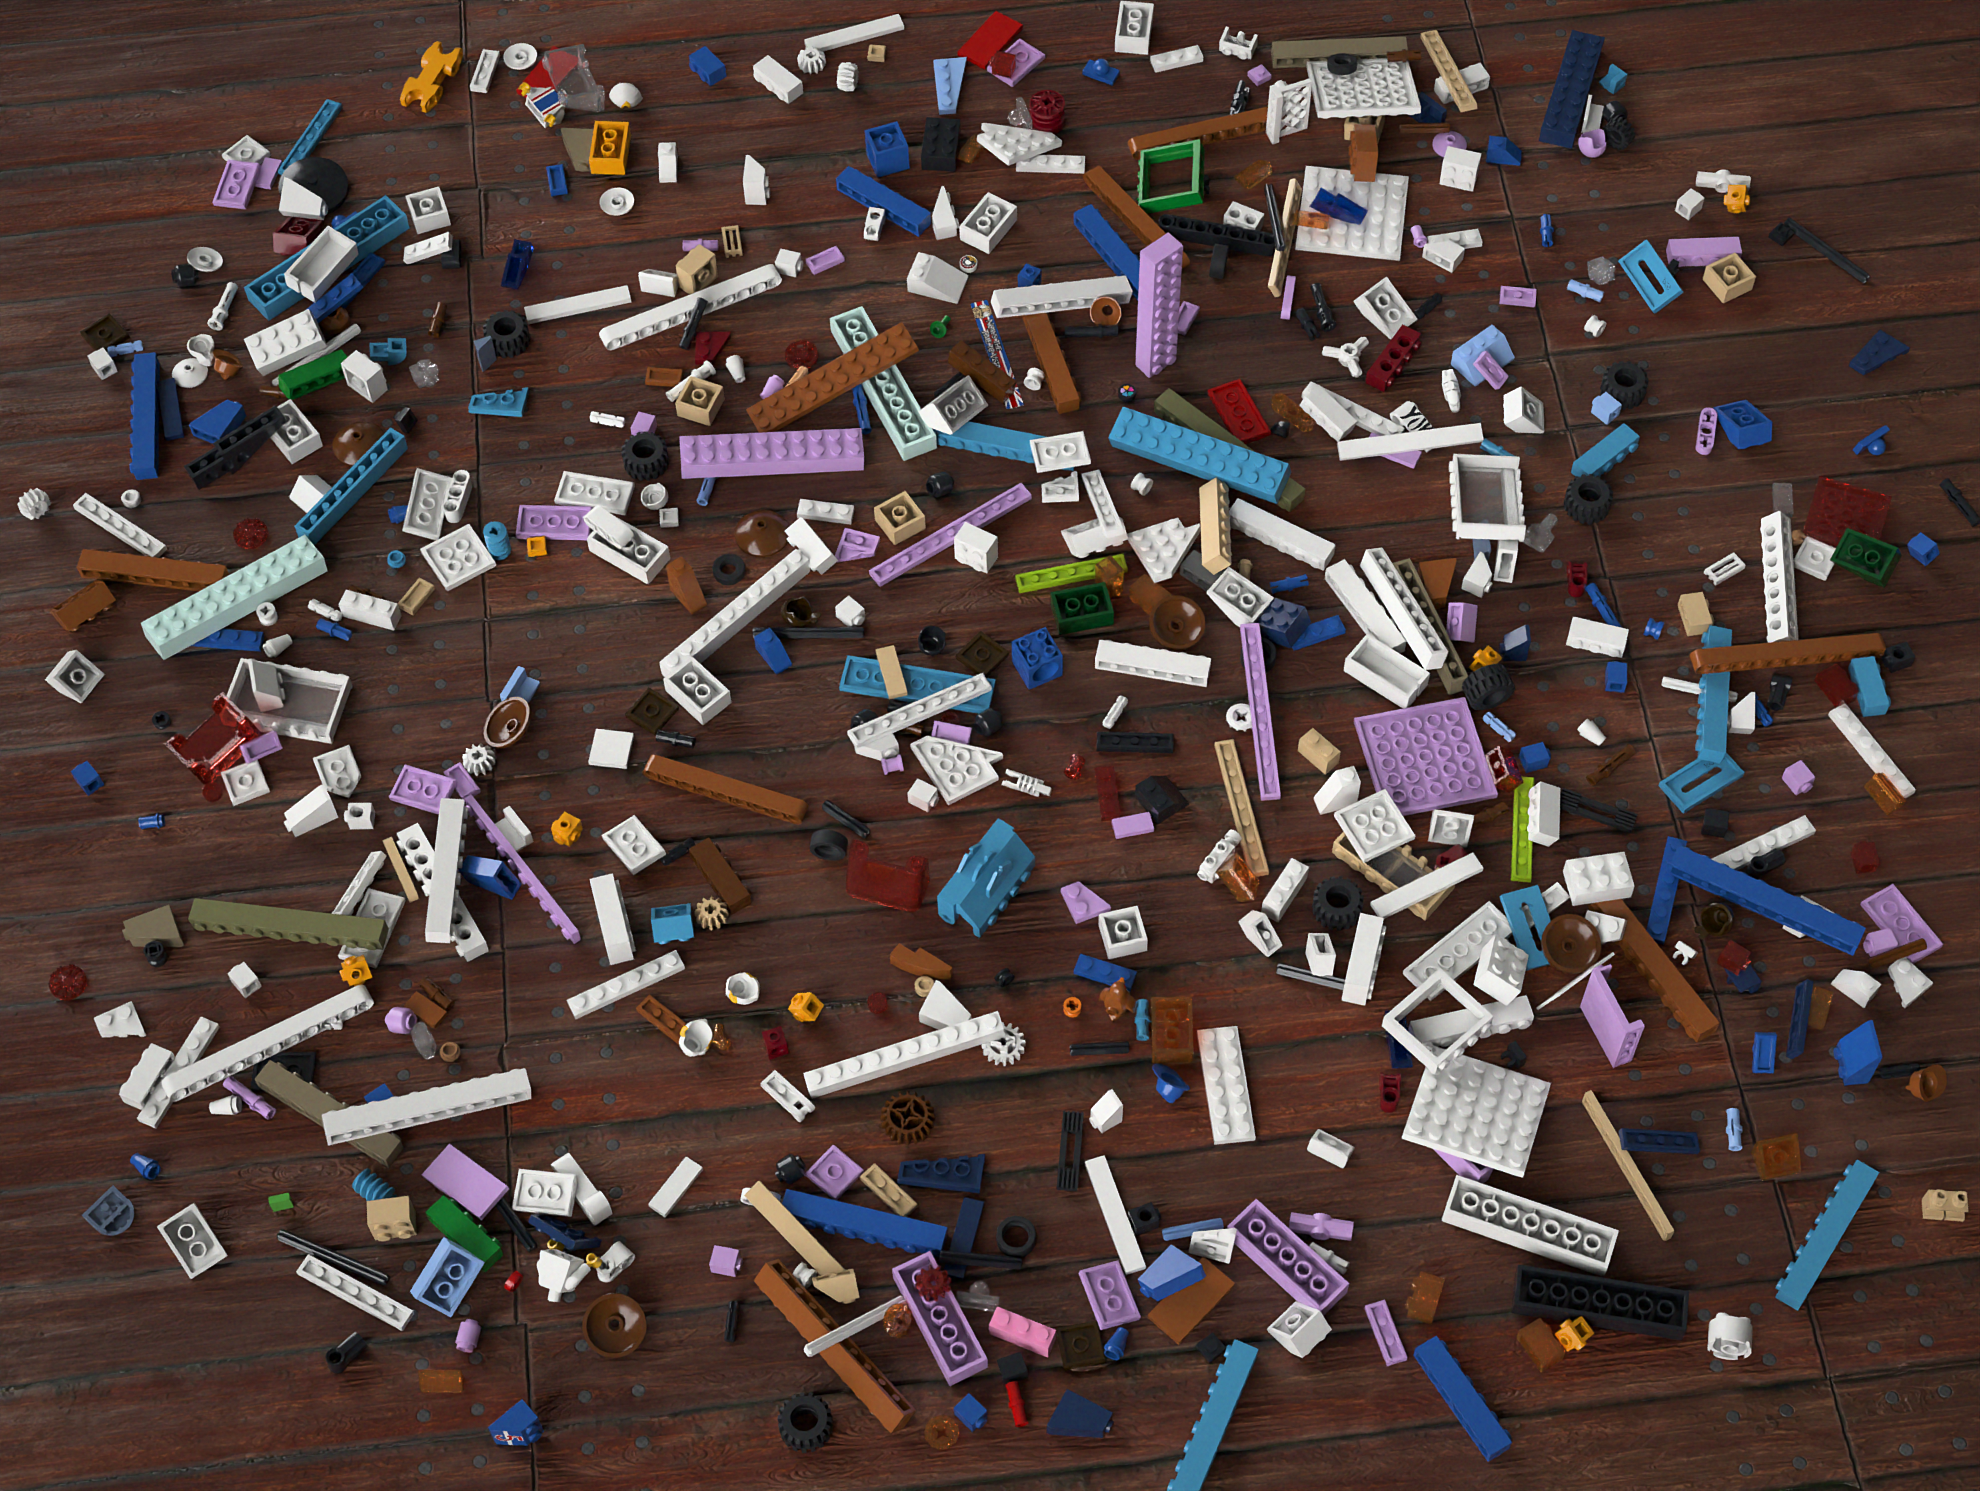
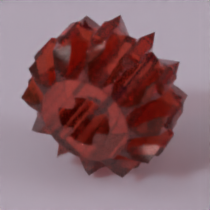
[915,1265,951,1302]

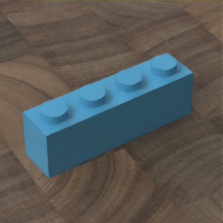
[1571,423,1640,477]

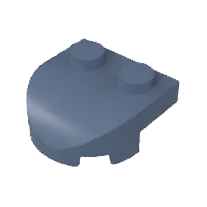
[82,1186,134,1236]

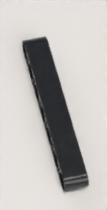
[1159,214,1276,256]

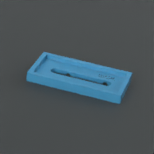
[1618,239,1683,314]
[1658,753,1745,814]
[1500,885,1551,971]

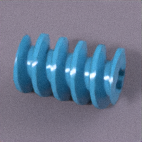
[483,521,511,561]
[352,1168,397,1201]

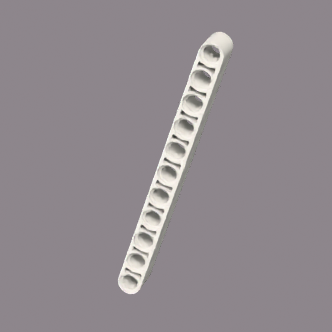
[599,264,782,350]
[162,985,374,1102]

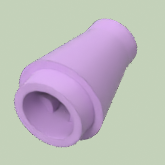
[760,375,785,399]

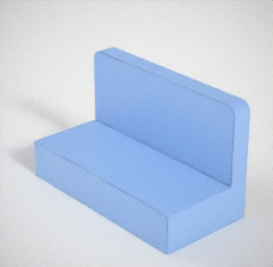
[500,666,540,703]

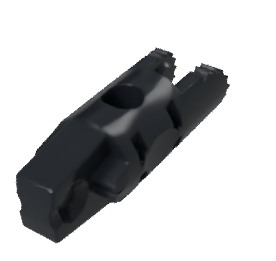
[1230,80,1250,115]

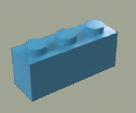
[1848,656,1891,717]

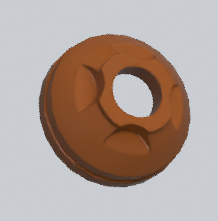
[1090,296,1122,326]
[318,306,350,334]

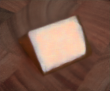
[1216,852,1260,902]
[1751,1133,1802,1181]

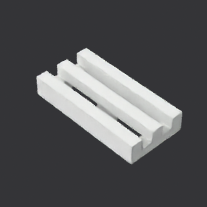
[1704,553,1746,586]

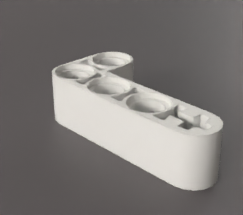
[551,1153,612,1226]

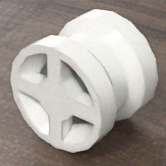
[1584,315,1606,337]
[1024,368,1045,390]
[1131,473,1153,496]
[256,602,278,626]
[793,1262,817,1289]

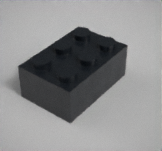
[921,117,961,172]

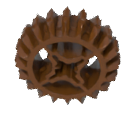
[880,1090,935,1145]

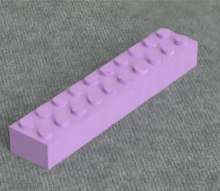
[1135,232,1183,378]
[679,428,864,479]

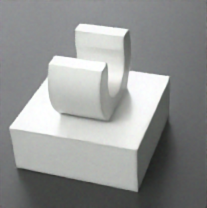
[1673,941,1698,965]

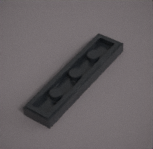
[1096,732,1173,753]

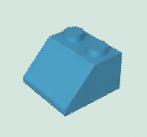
[651,903,694,944]

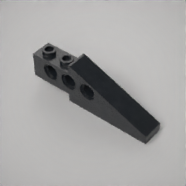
[184,405,286,490]

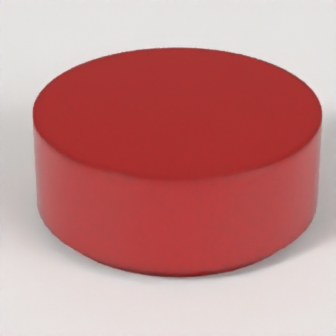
[504,1270,523,1292]

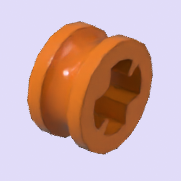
[1063,997,1081,1018]

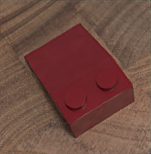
[273,216,325,255]

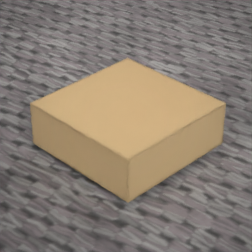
[867,45,886,62]

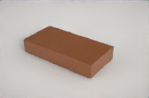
[645,367,683,387]
[404,991,448,1029]

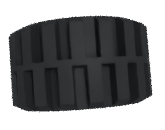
[483,310,530,358]
[1600,361,1649,410]
[621,431,669,481]
[1564,474,1613,524]
[1462,664,1515,710]
[1312,876,1364,931]
[777,1392,833,1453]

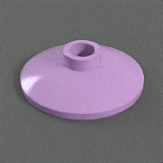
[1432,131,1467,157]

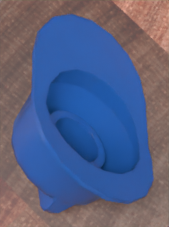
[1152,1063,1190,1103]

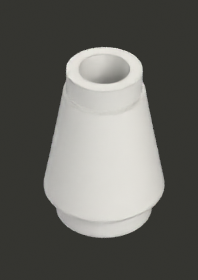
[726,355,745,383]
[263,634,293,658]
[1577,718,1606,746]
[209,1095,242,1115]

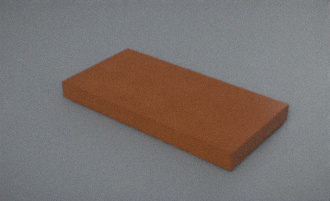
[1147,1256,1235,1345]

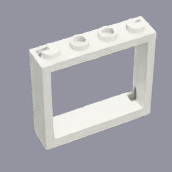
[1382,968,1494,1074]

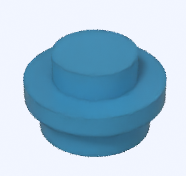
[387,550,406,568]

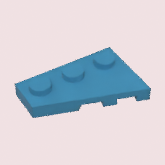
[468,387,529,417]

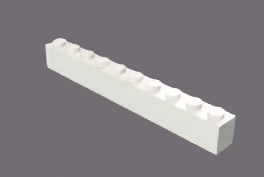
[659,549,810,677]
[803,1011,1006,1098]
[322,1068,531,1146]

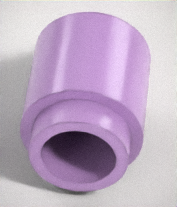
[455,1319,481,1353]

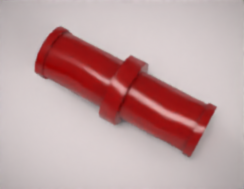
[1005,1381,1029,1427]

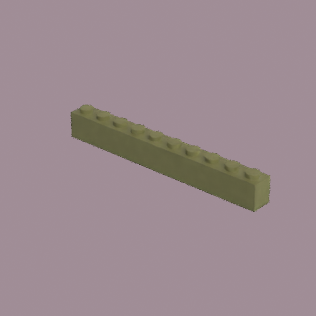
[1154,388,1305,512]
[188,898,389,950]

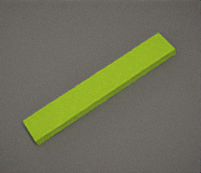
[1015,554,1128,593]
[1511,776,1534,883]

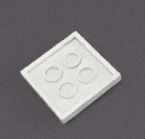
[420,524,496,591]
[1334,789,1415,863]

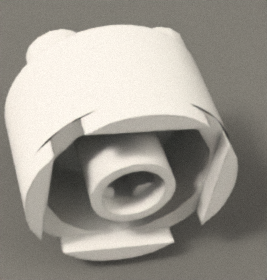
[1707,1313,1753,1360]

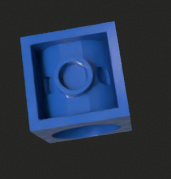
[865,121,909,178]
[1012,627,1063,690]

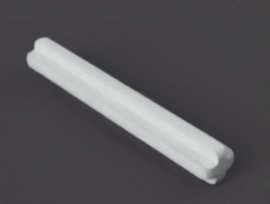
[1661,677,1738,702]

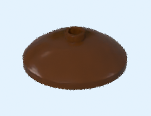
[332,421,385,467]
[735,510,789,557]
[1149,596,1205,650]
[484,697,532,749]
[1541,914,1601,974]
[582,1293,647,1358]

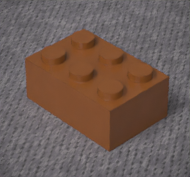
[1348,124,1378,182]

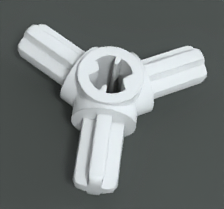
[1322,337,1369,378]

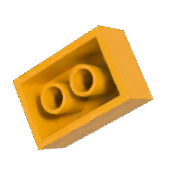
[589,121,631,175]

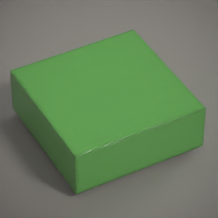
[268,1193,294,1212]

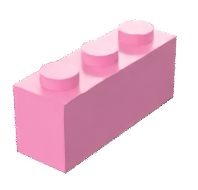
[989,1307,1056,1358]

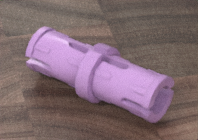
[683,239,718,251]

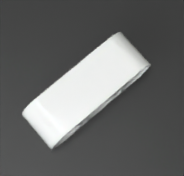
[443,470,472,523]
[583,505,634,549]

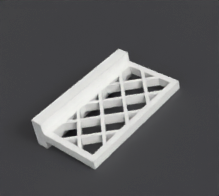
[1266,78,1312,144]

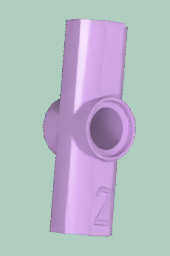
[1289,1212,1354,1241]

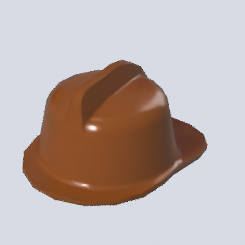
[213,349,243,380]
[1905,1064,1947,1102]

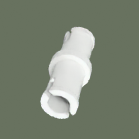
[1309,1242,1350,1274]

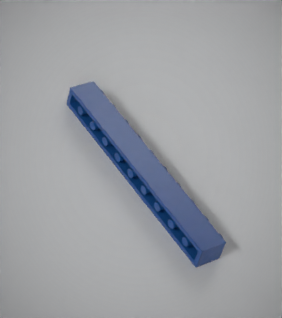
[1666,845,1866,956]

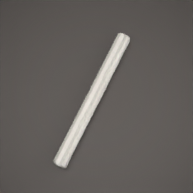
[272,324,361,386]
[804,1296,907,1357]

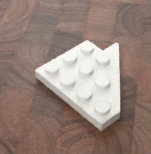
[977,123,1062,166]
[1127,518,1201,583]
[910,736,1003,805]

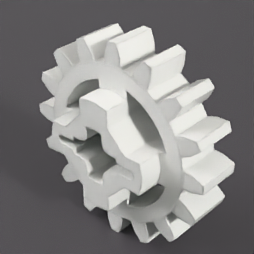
[982,1022,1025,1066]

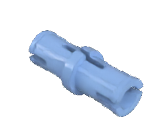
[1567,279,1604,303]
[1726,1108,1743,1151]

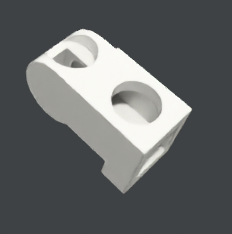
[864,207,886,241]

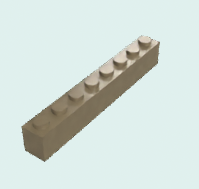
[1271,36,1408,68]
[1393,558,1468,695]
[255,1060,404,1168]

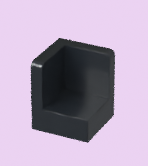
[1701,808,1729,838]
[997,1351,1028,1386]

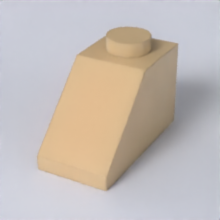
[812,1268,860,1304]

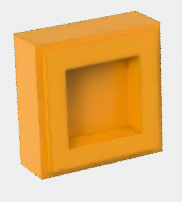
[527,536,547,557]

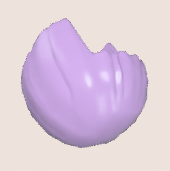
[1578,129,1607,158]

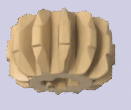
[695,896,729,931]

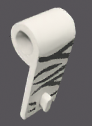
[1390,401,1434,452]

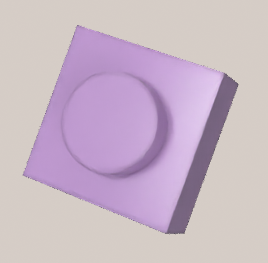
[1248,64,1271,86]

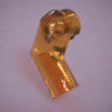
[712,1023,731,1051]

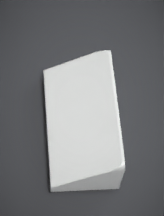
[1307,1129,1355,1168]

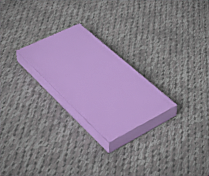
[516,505,593,540]
[1860,884,1943,964]
[422,1144,509,1221]

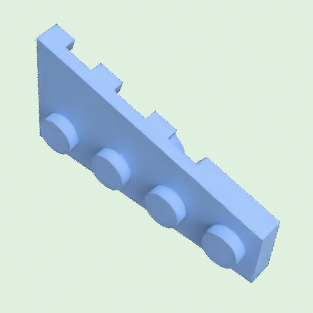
[933,57,967,115]

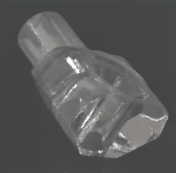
[1524,513,1558,552]
[411,1022,437,1059]

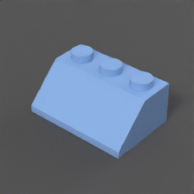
[1451,325,1515,386]
[410,1237,485,1317]

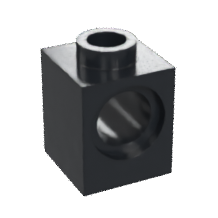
[1882,641,1916,673]
[1128,1202,1161,1236]

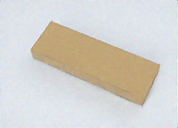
[876,645,908,700]
[860,1163,918,1217]

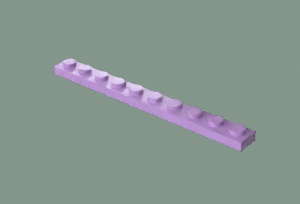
[869,483,1032,587]
[1240,623,1281,801]
[465,795,581,944]

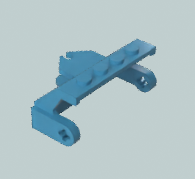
[937,818,1035,938]

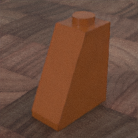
[666,556,707,614]
[1417,558,1457,610]

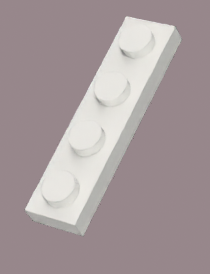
[1016,155,1085,174]
[332,851,386,916]

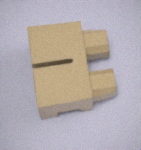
[1922,1189,1968,1222]

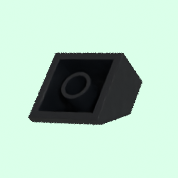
[1135,776,1189,824]

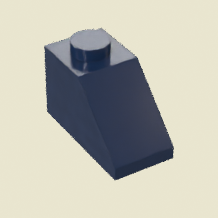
[1499,625,1531,661]

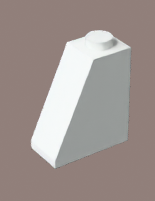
[279,177,328,220]
[1493,539,1518,583]
[1314,766,1361,815]
[284,784,338,837]
[919,980,971,1030]

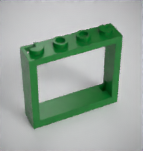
[1137,139,1205,214]

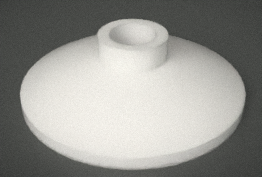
[503,43,537,70]
[600,188,634,216]
[187,247,223,272]
[172,358,208,388]

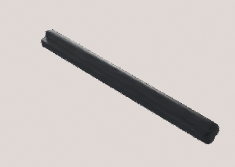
[1264,184,1286,251]
[1784,218,1870,283]
[753,627,864,638]
[277,1229,390,1286]

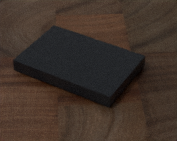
[250,1052,317,1092]

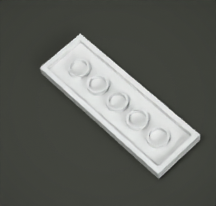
[1403,901,1512,1001]
[1197,1026,1256,1145]

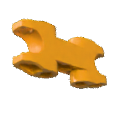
[400,41,463,113]

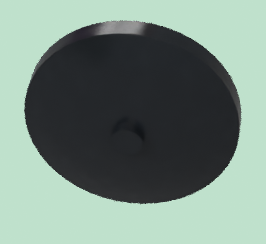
[279,157,349,215]

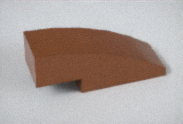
[890,943,953,979]

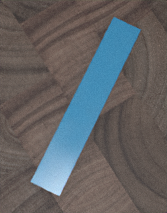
[277,99,343,176]

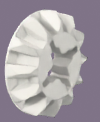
[1226,704,1252,732]

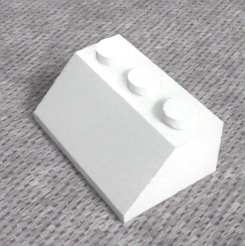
[1061,517,1128,558]

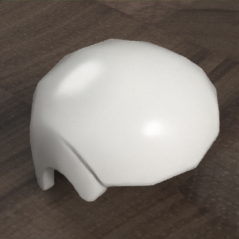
[641,483,668,510]

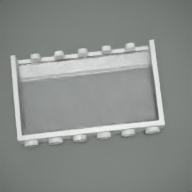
[1449,454,1526,542]
[219,658,353,744]

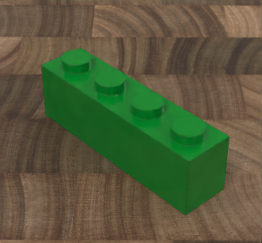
[278,349,348,400]
[425,1195,503,1272]

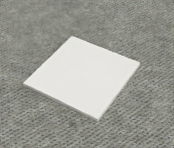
[1536,952,1615,1010]

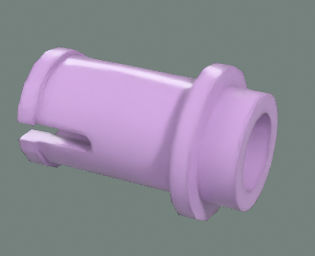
[1411,225,1427,248]

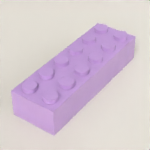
[1227,1199,1349,1316]
[892,1251,988,1386]

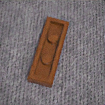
[636,994,686,1045]

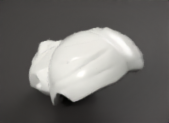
[187,334,215,366]

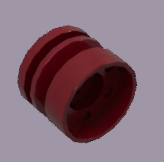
[1029,90,1065,135]

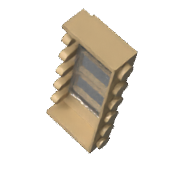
[1332,832,1455,921]

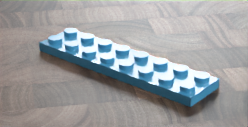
[839,655,996,714]

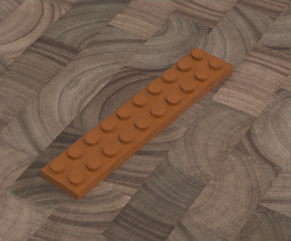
[746,322,919,433]

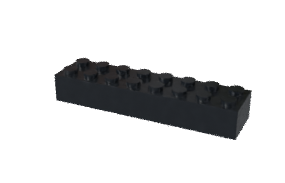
[1511,1264,1689,1340]

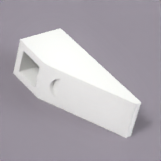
[932,186,959,240]

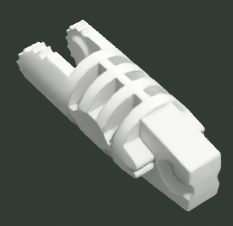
[1442,369,1461,413]
[1001,769,1052,797]

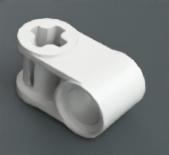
[596,1241,635,1283]

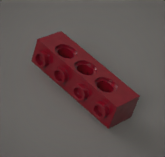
[1365,324,1422,392]

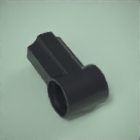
[1767,672,1793,711]
[1746,848,1786,880]
[325,1332,368,1374]

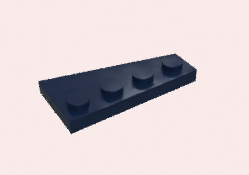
[897,1154,985,1193]

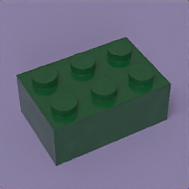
[1050,582,1114,635]

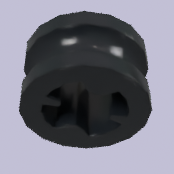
[152,711,171,730]
[994,968,1015,987]

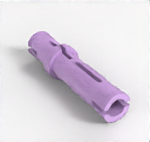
[223,1076,276,1120]

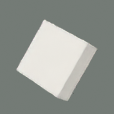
[659,508,679,528]

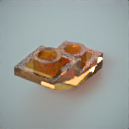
[957,133,985,164]
[1807,985,1833,1030]

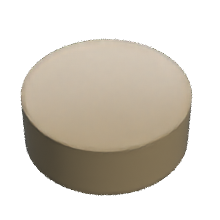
[915,976,934,997]

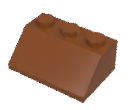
[49,580,116,632]

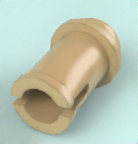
[1238,559,1253,581]

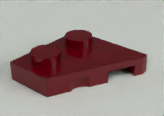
[695,332,731,364]

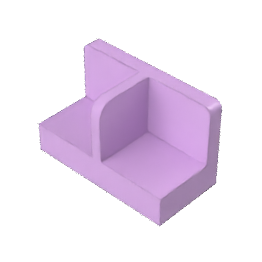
[1446,603,1478,643]

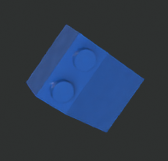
[1713,400,1772,449]
[1834,1020,1882,1086]

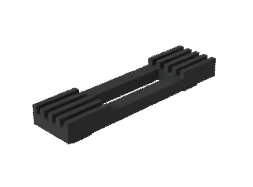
[1560,788,1638,833]
[1057,1111,1084,1192]

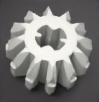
[797,46,826,75]
[837,62,859,92]
[17,488,51,520]
[462,743,495,776]

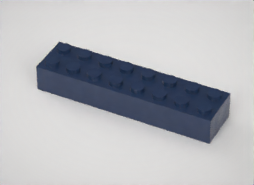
[1539,30,1605,149]

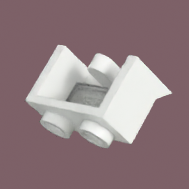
[1219,26,1258,59]

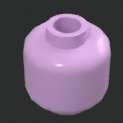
[385,1007,417,1034]

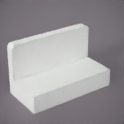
[1581,94,1604,133]
[495,806,533,852]

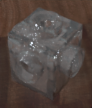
[1587,256,1615,285]
[409,359,440,388]

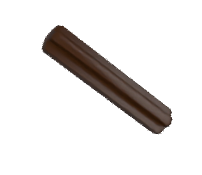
[1399,122,1450,134]
[1868,938,1927,969]

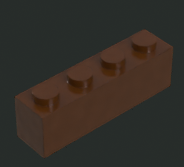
[948,340,1016,404]
[689,837,752,915]

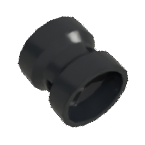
[143,941,168,967]

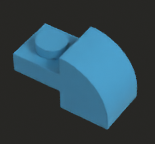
[369,338,407,365]

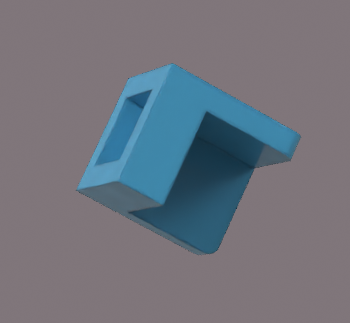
[1599,64,1627,95]

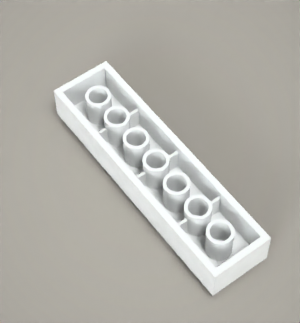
[1442,1175,1619,1277]

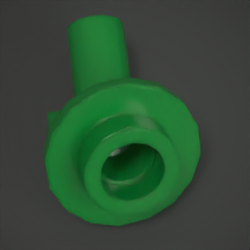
[930,315,951,338]

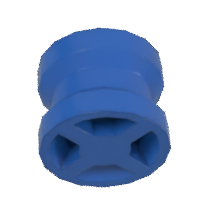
[1644,618,1664,640]

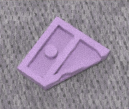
[1061,882,1111,924]

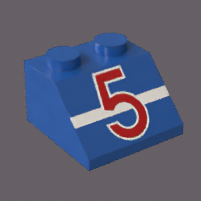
[488,1399,544,1446]

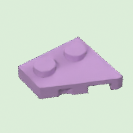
[835,528,880,562]

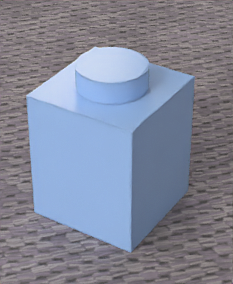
[1591,392,1622,425]

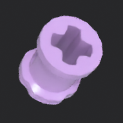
[881,754,904,775]

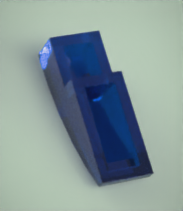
[1309,187,1368,225]
[501,239,534,289]
[1383,1010,1413,1069]

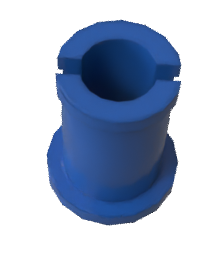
[138,813,165,829]

